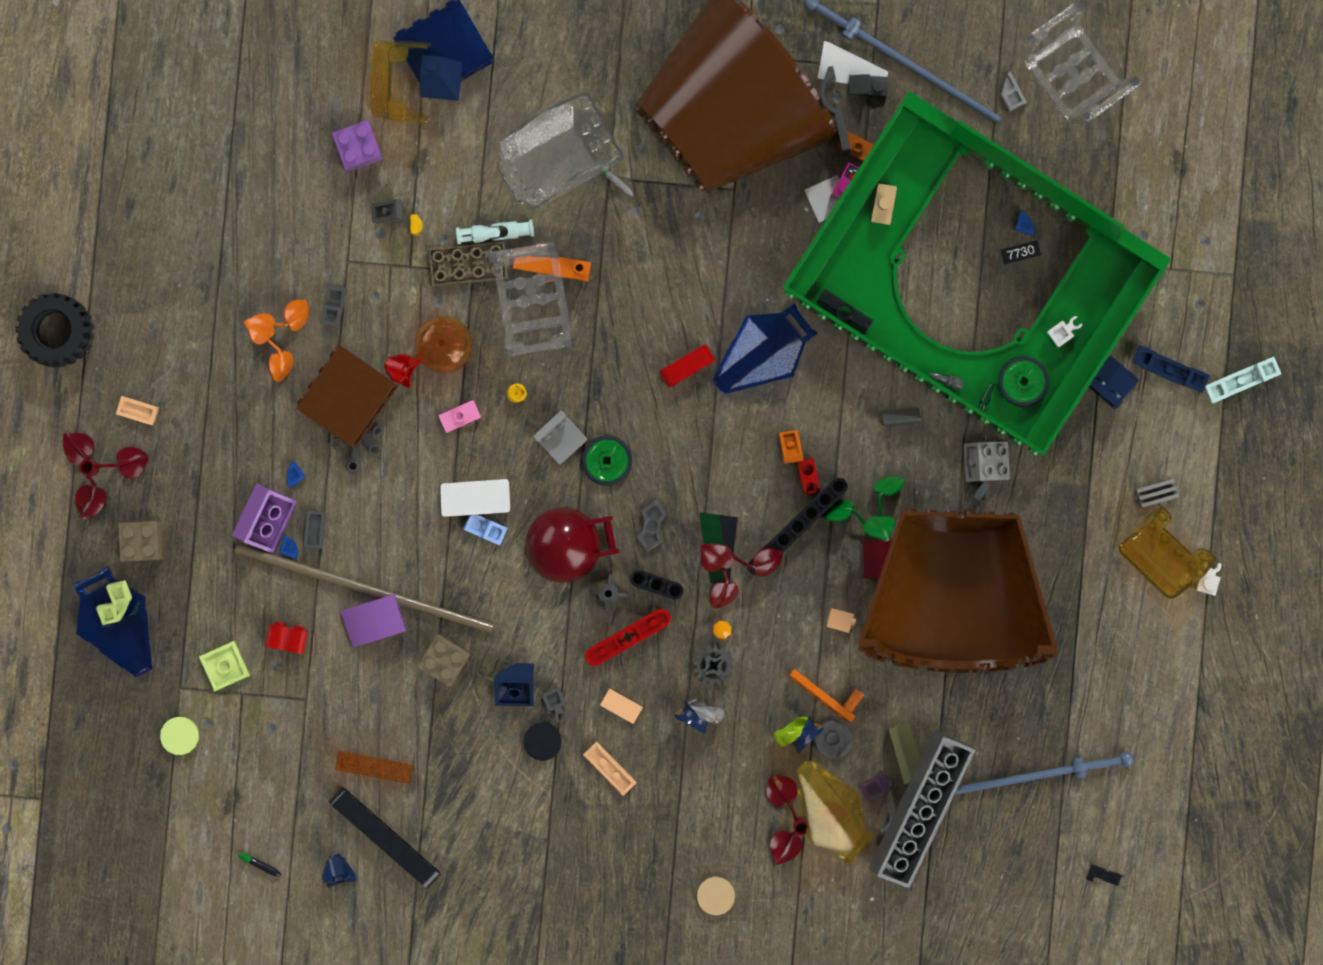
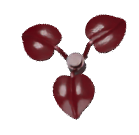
[63,433,149,519]
[700,544,783,609]
[766,775,851,865]

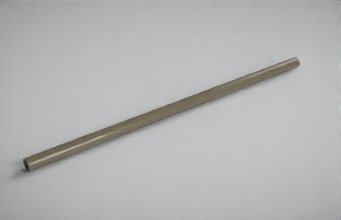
[235,544,494,633]

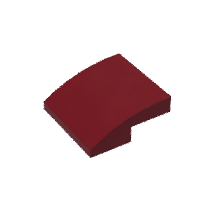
[863,539,892,578]

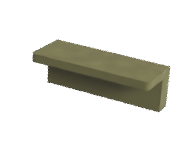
[887,722,920,785]

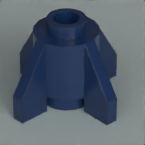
[322,854,356,888]

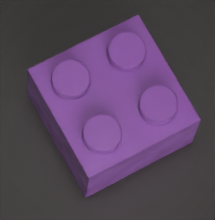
[332,120,383,172]

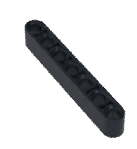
[747,478,848,575]
[329,787,441,889]

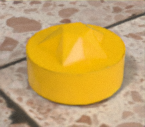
[506,383,527,403]

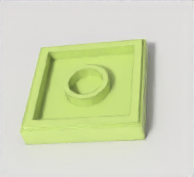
[199,641,250,692]

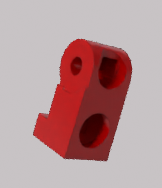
[796,457,820,495]

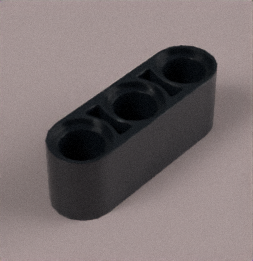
[630,570,684,600]

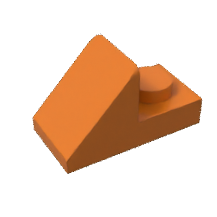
[779,430,804,464]

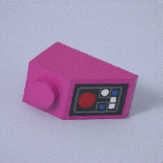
[830,163,859,200]

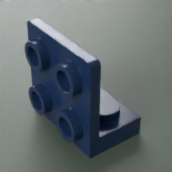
[1089,356,1139,409]

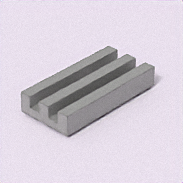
[1136,479,1179,508]

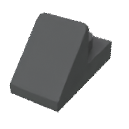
[848,74,888,97]
[372,199,403,223]

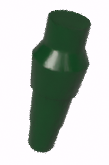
[978,382,995,411]

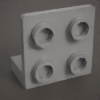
[533,410,587,464]
[964,442,1010,482]

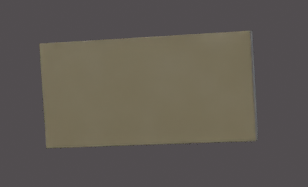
[428,241,508,287]

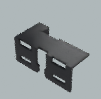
[1086,863,1125,886]

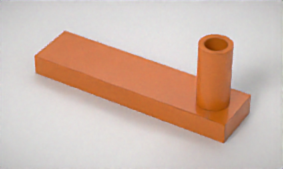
[513,249,591,282]
[787,669,864,723]

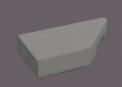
[1000,71,1027,112]

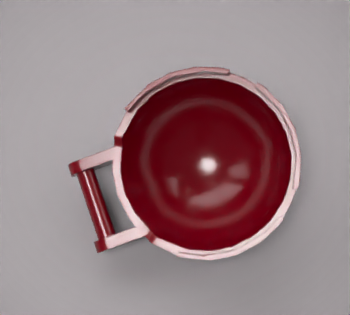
[525,507,620,583]

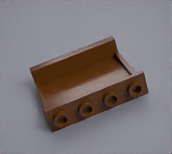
[296,345,399,449]

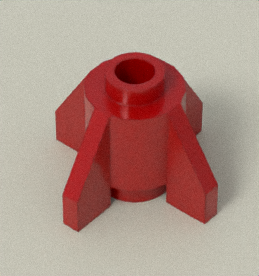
[384,354,420,388]

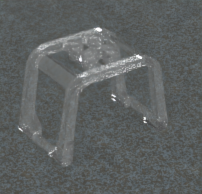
[1023,0,1141,124]
[488,242,572,357]

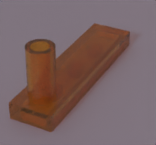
[335,750,415,784]

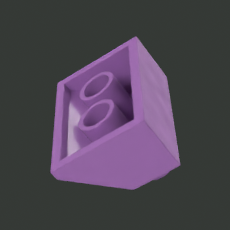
[232,483,297,553]

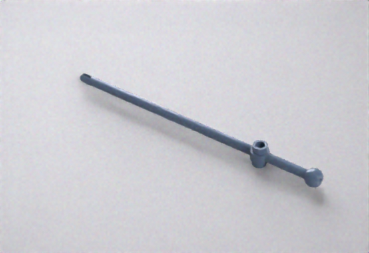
[804,0,1001,123]
[954,752,1133,795]

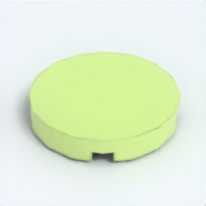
[160,717,199,755]

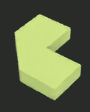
[96,580,132,625]

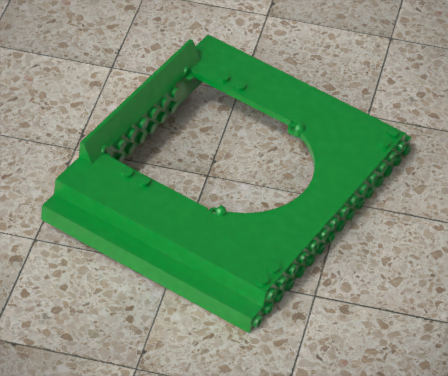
[782,91,1171,456]

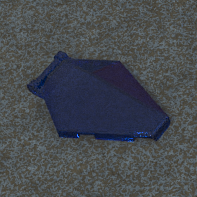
[712,303,818,394]
[73,566,153,677]

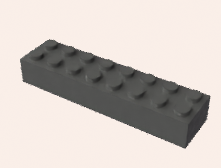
[869,730,975,888]

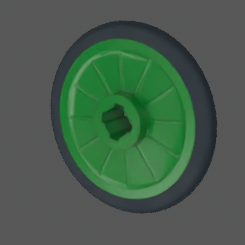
[998,356,1049,407]
[582,436,632,486]

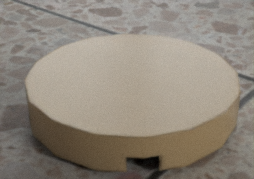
[697,876,735,915]

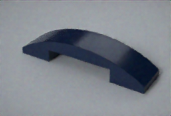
[1132,345,1210,393]

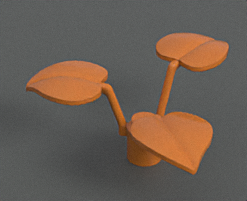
[243,299,309,383]

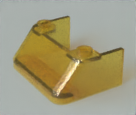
[371,40,431,123]

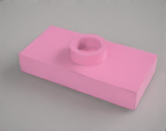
[438,400,481,433]

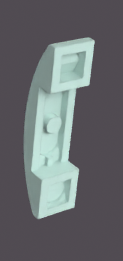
[1204,357,1281,404]

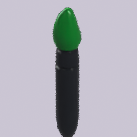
[238,853,281,877]

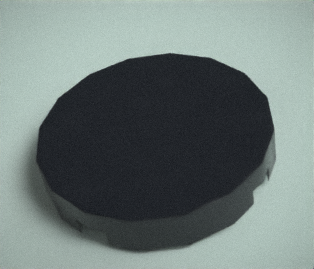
[523,722,562,761]

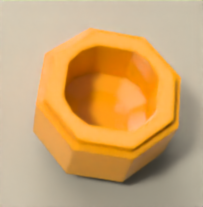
[713,621,731,639]

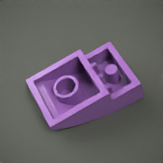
[341,593,407,647]

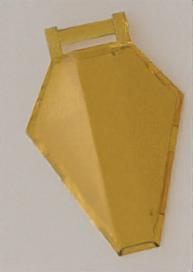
[796,760,874,865]

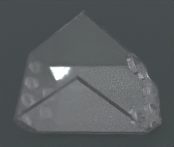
[497,92,625,210]

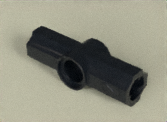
[816,289,874,335]

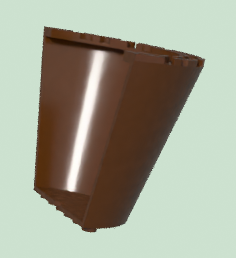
[634,0,838,193]
[858,509,1058,673]

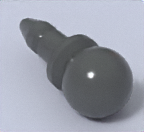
[929,373,964,392]

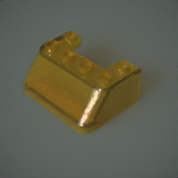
[1119,505,1217,599]

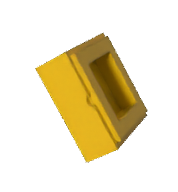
[410,214,423,236]

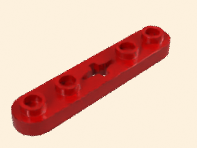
[585,609,671,666]

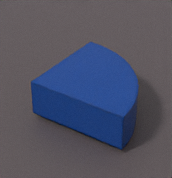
[1014,212,1034,236]
[287,461,306,488]
[279,535,299,559]

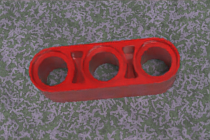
[659,344,716,389]

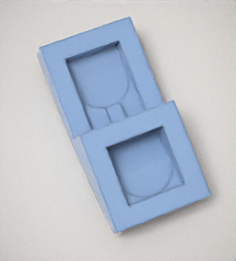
[463,515,508,545]

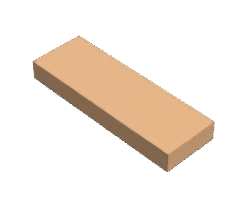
[583,741,637,796]

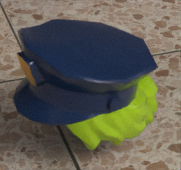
[774,715,823,753]

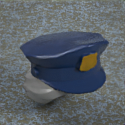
[674,699,724,733]

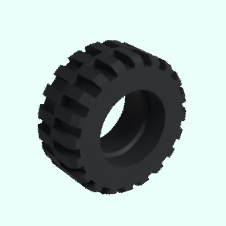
[15,293,94,368]

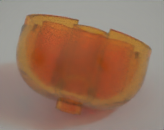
[415,316,473,374]

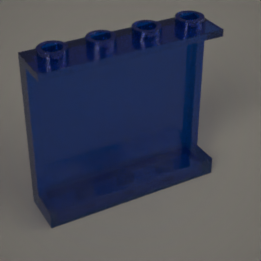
[393,0,495,100]

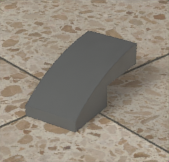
[320,284,347,327]

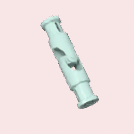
[456,219,534,245]

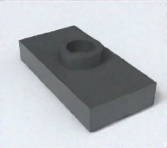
[303,510,326,550]

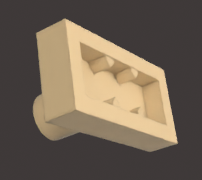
[871,184,897,225]

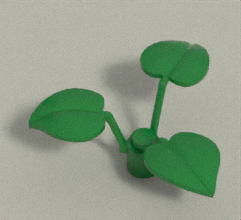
[822,476,905,541]

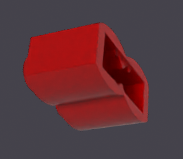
[265,621,309,654]

